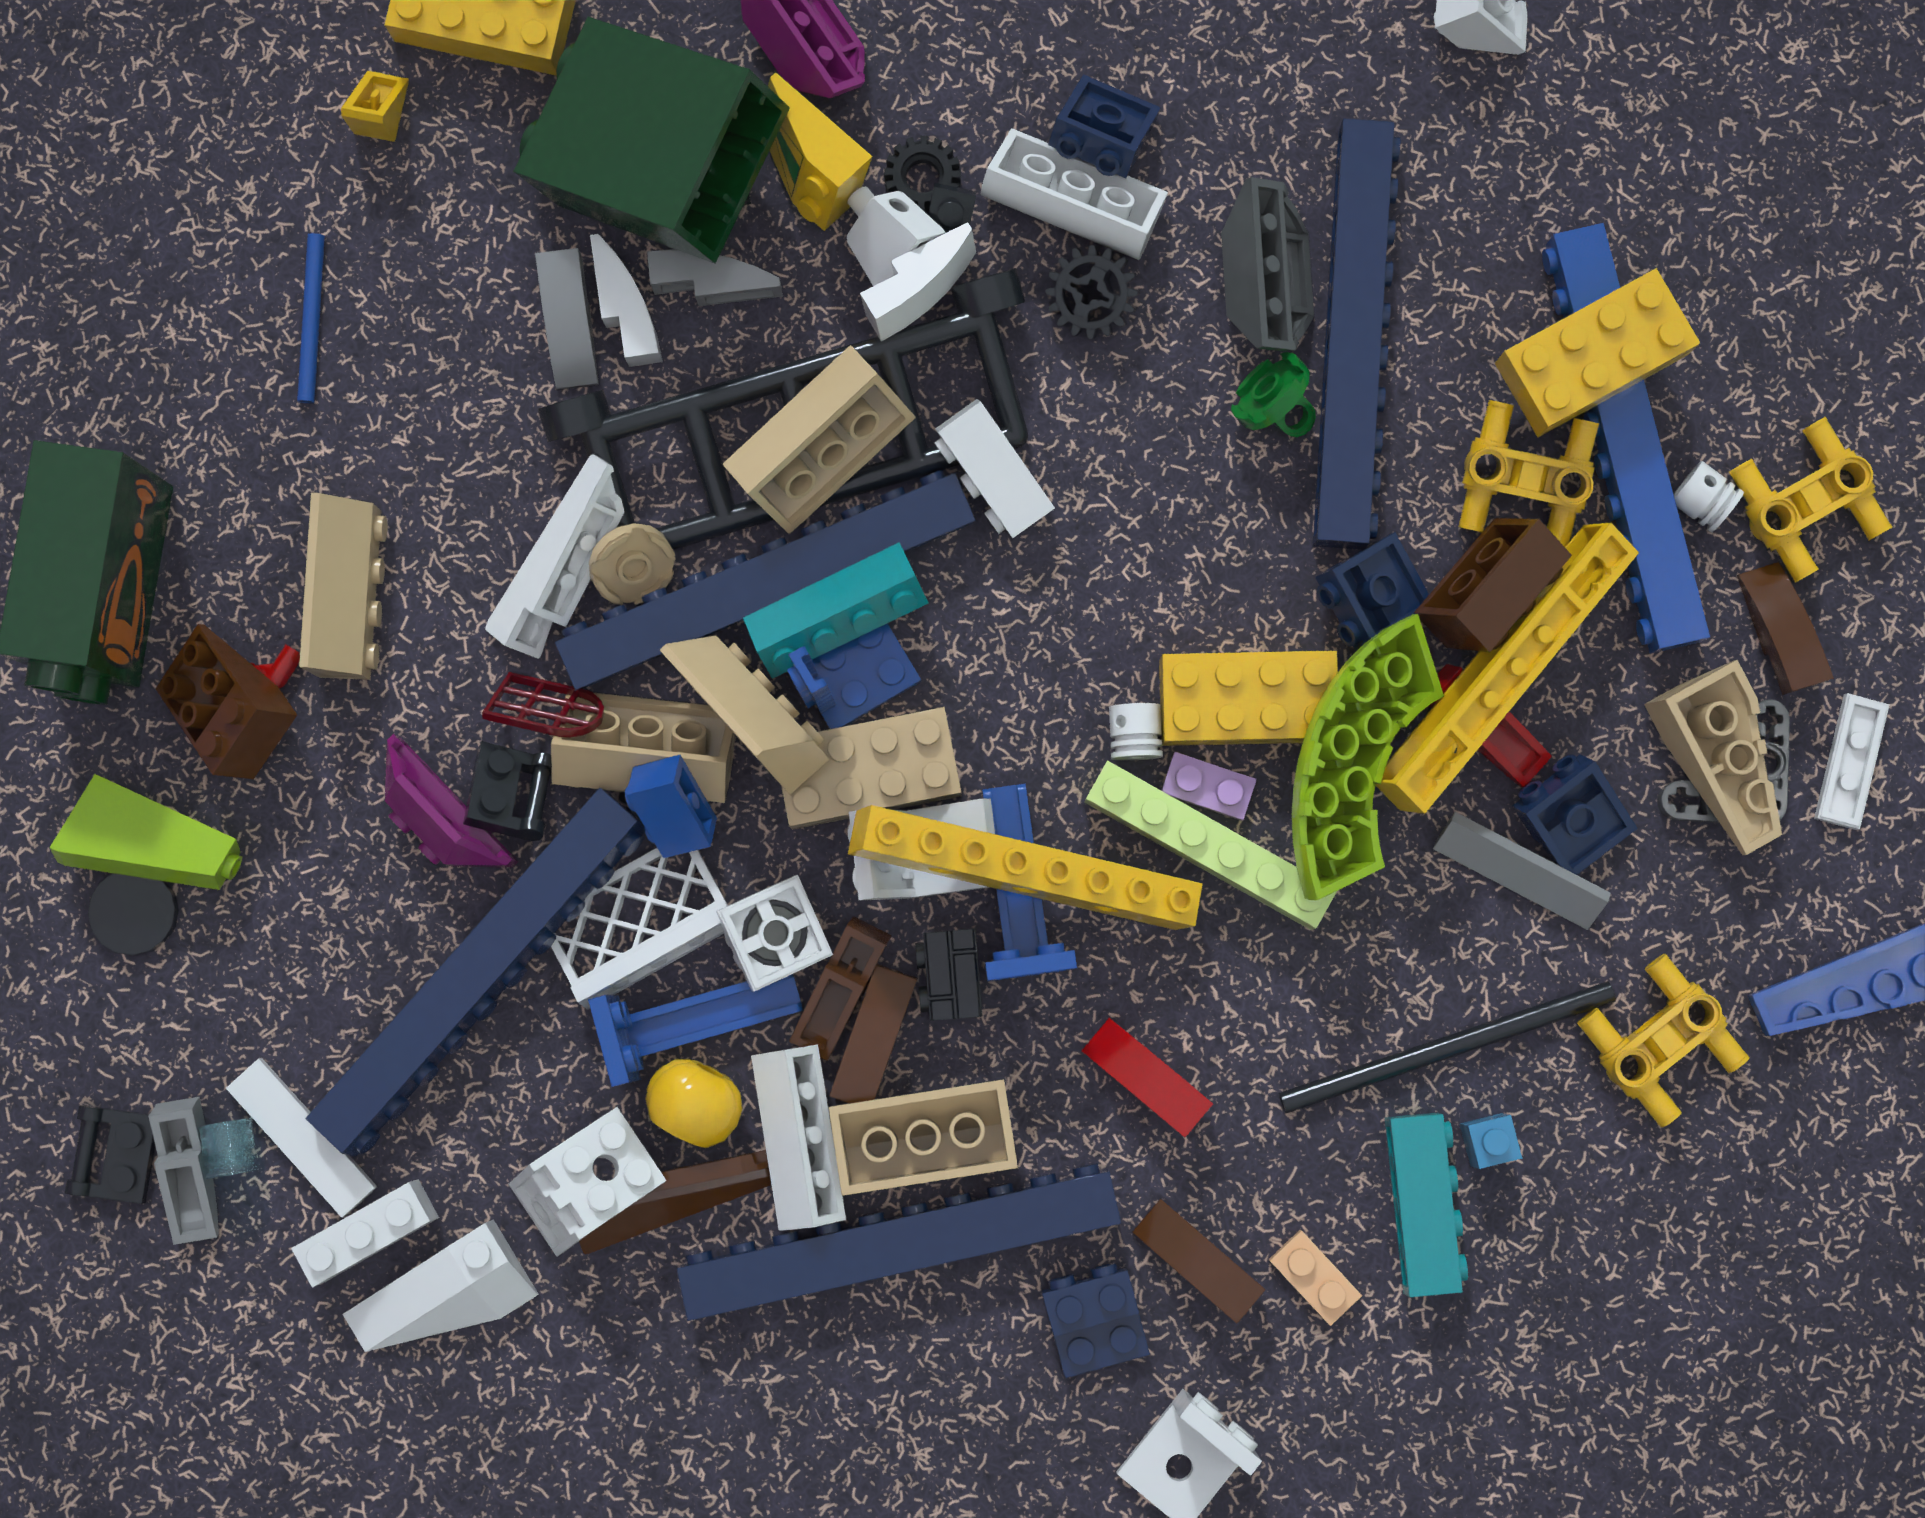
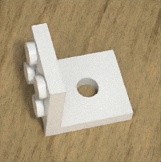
[848,798,995,900]
[509,1107,667,1257]
[1116,1389,1262,1518]

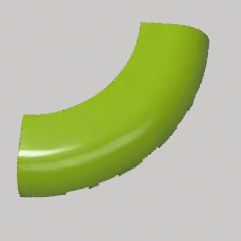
[1291,614,1444,900]

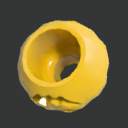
[645,1059,743,1148]

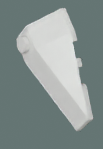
[1434,0,1527,55]
[343,1219,539,1352]

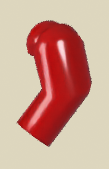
[251,644,300,689]

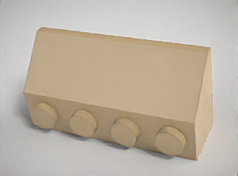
[723,345,916,535]
[299,493,388,680]
[660,635,830,794]
[551,693,735,803]
[829,1079,1018,1196]

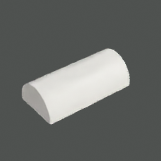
[981,128,1168,260]

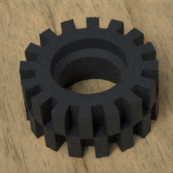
[884,135,961,215]

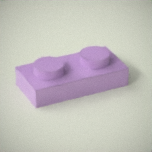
[1161,752,1257,821]

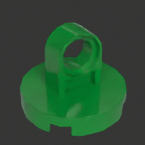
[1231,352,1316,437]

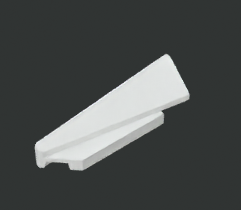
[485,454,624,659]

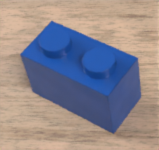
[625,754,717,858]

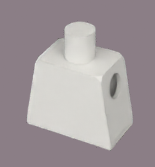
[847,186,946,286]

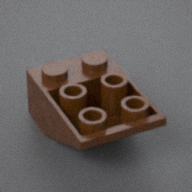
[155,624,297,779]

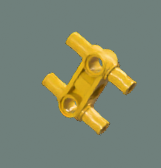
[1459,400,1599,547]
[1729,417,1892,583]
[1577,954,1750,1127]

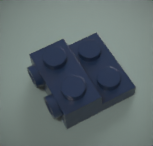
[1048,74,1161,179]
[1315,532,1429,652]
[1512,754,1638,875]
[1042,1262,1150,1378]

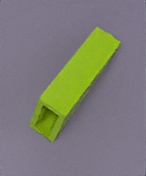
[50,774,242,890]

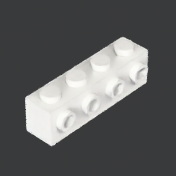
[751,1044,846,1231]

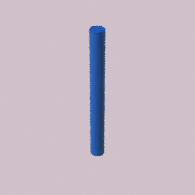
[297,233,325,404]

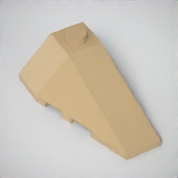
[1644,660,1782,855]

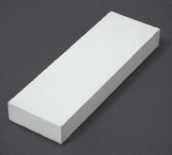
[1814,693,1890,830]

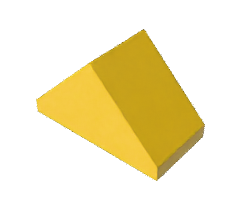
[341,71,409,142]

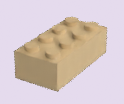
[782,707,962,830]

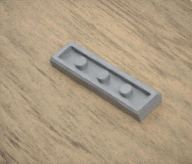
[1433,812,1611,930]

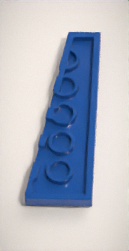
[1747,923,1925,1036]

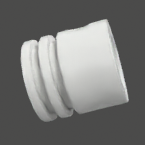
[1674,461,1744,533]
[1109,703,1163,760]

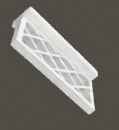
[551,848,728,1010]

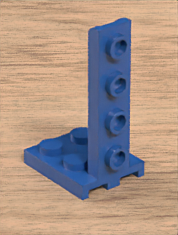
[787,623,922,729]
[982,784,1077,982]
[588,974,804,1087]

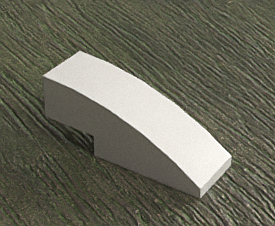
[860,222,976,342]
[590,234,663,367]

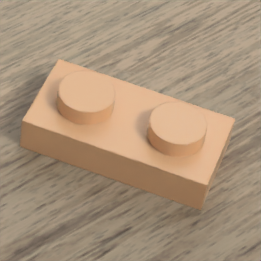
[1268,1230,1362,1326]

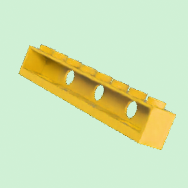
[1375,523,1639,814]
[848,805,1203,930]

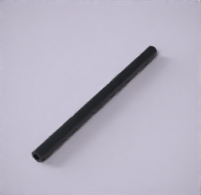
[1279,981,1616,1114]

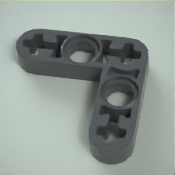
[1657,699,1790,823]

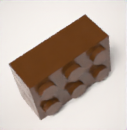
[1414,518,1572,652]

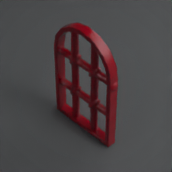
[482,672,604,738]

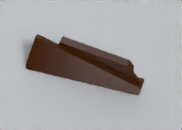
[579,1150,771,1254]

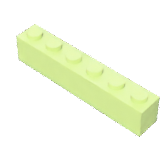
[1084,760,1337,930]

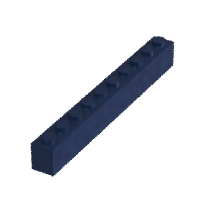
[1312,118,1401,550]
[555,470,975,690]
[305,788,645,1156]
[676,1163,1121,1321]

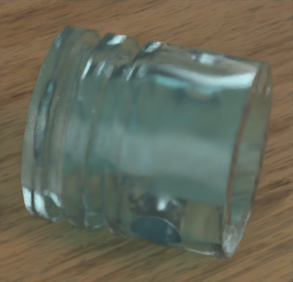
[198,1117,260,1179]

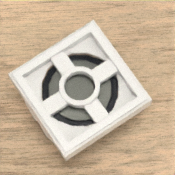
[716,875,833,992]

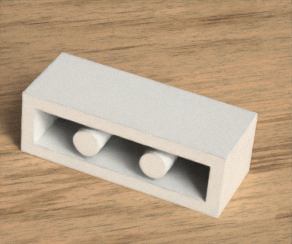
[934,399,1055,538]
[291,1179,439,1287]

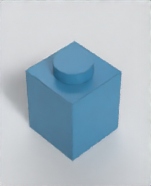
[1459,1113,1522,1169]

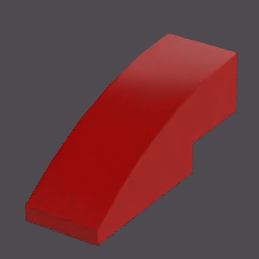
[1429,664,1552,788]
[1081,1018,1213,1138]

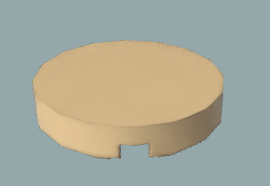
[589,523,675,605]

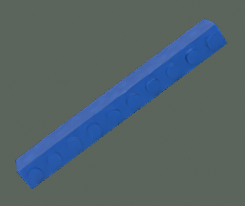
[1542,223,1710,654]

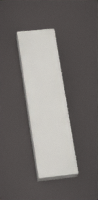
[226,1058,377,1218]

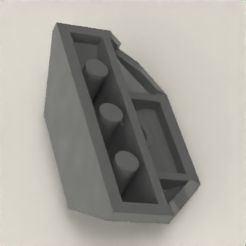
[1221,177,1314,352]

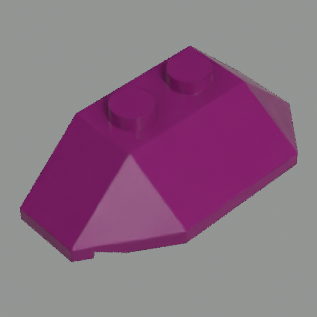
[740,0,865,98]
[385,734,519,868]

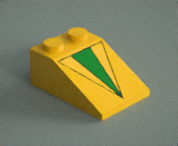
[768,72,872,231]

